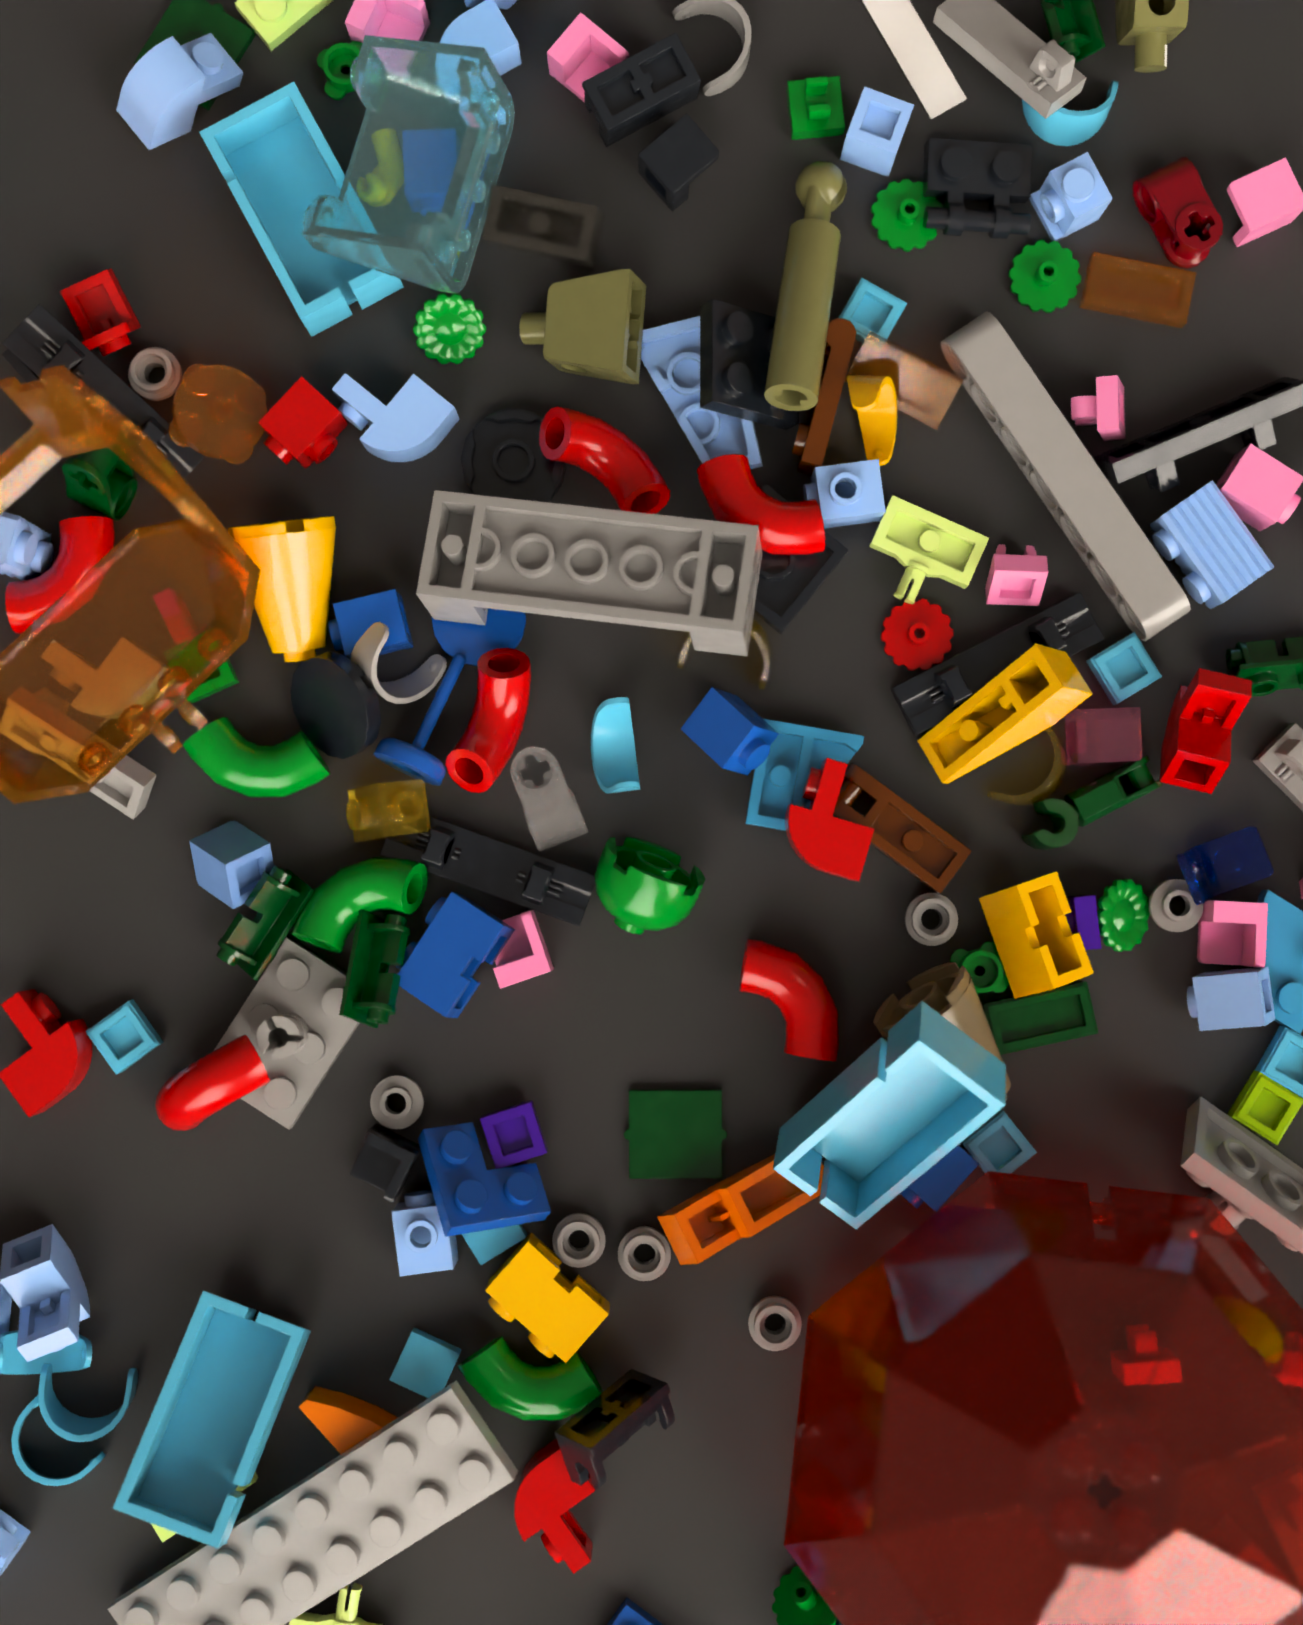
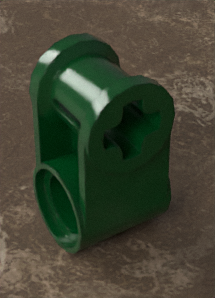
[62,424,138,521]

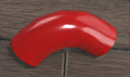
[539,406,670,514]
[697,454,825,555]
[5,516,115,634]
[446,648,531,793]
[739,939,839,1061]
[155,1034,270,1131]

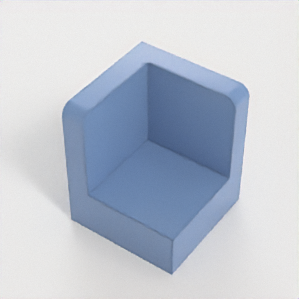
[189,821,274,909]

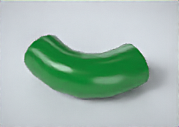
[183,717,331,797]
[291,857,428,953]
[457,1336,604,1421]

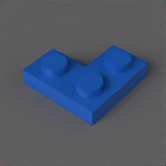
[418,1122,551,1237]

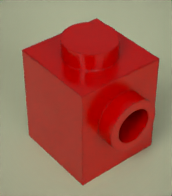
[258,376,348,469]

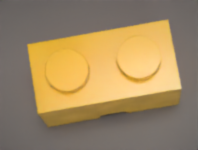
[979,871,1094,999]
[485,1232,610,1363]

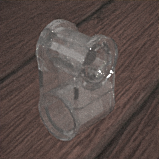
[510,746,589,852]

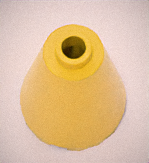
[228,516,336,662]

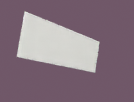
[862,0,967,119]

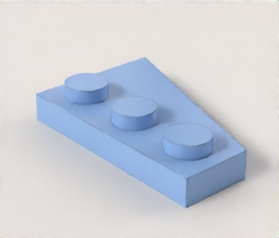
[641,316,763,469]

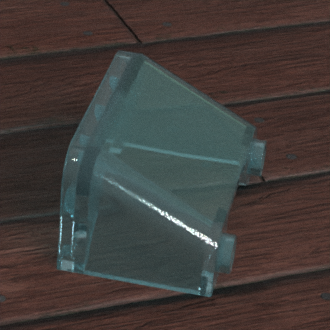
[302,35,515,294]

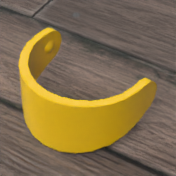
[847,375,897,466]

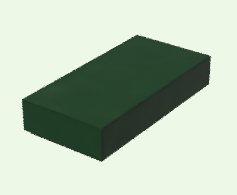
[981,981,1099,1055]

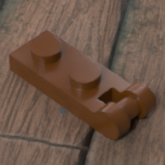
[791,318,856,475]
[833,763,972,894]

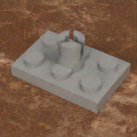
[214,937,359,1130]
[1180,1096,1303,1254]

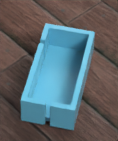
[199,81,404,337]
[773,1001,1006,1230]
[112,1291,311,1549]

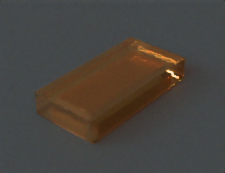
[1080,252,1196,328]
[845,331,963,430]

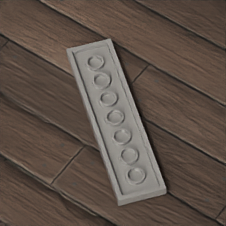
[108,1381,518,1625]

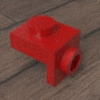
[60,268,141,357]

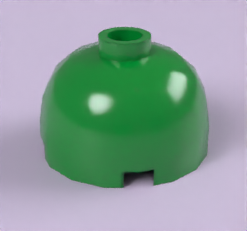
[595,837,706,934]

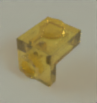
[346,779,430,843]

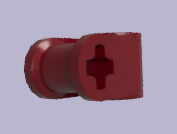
[1132,157,1223,268]

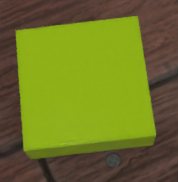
[1227,1070,1303,1145]

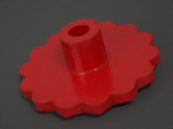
[880,599,954,671]

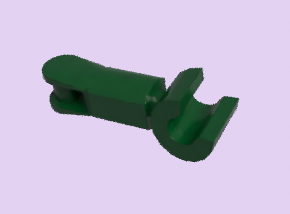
[1021,755,1163,850]

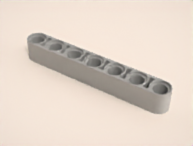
[940,311,1191,641]

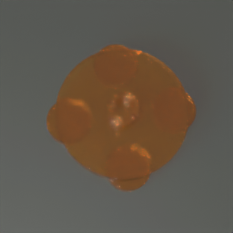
[168,364,267,464]

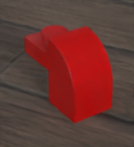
[1160,668,1252,794]
[785,758,874,881]
[0,989,93,1117]
[514,1438,596,1574]

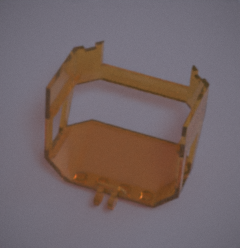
[0,365,260,804]

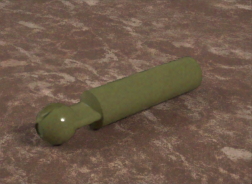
[764,161,847,411]

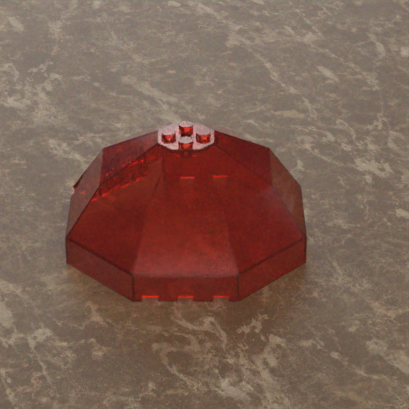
[784,1171,1303,1625]

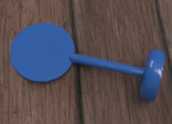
[373,608,526,786]

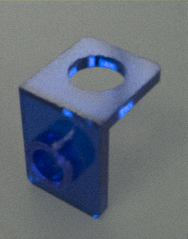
[1176,826,1274,905]

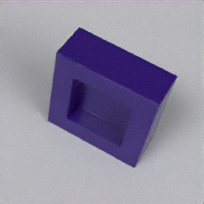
[1065,895,1102,950]
[480,1100,548,1169]

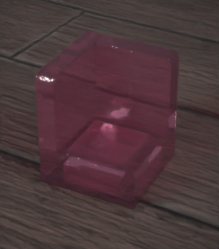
[1065,707,1142,766]

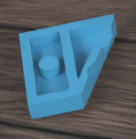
[745,719,864,831]
[1257,890,1303,1034]

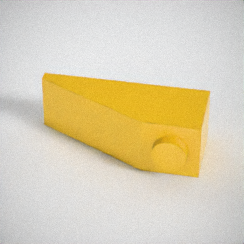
[917,644,1093,784]

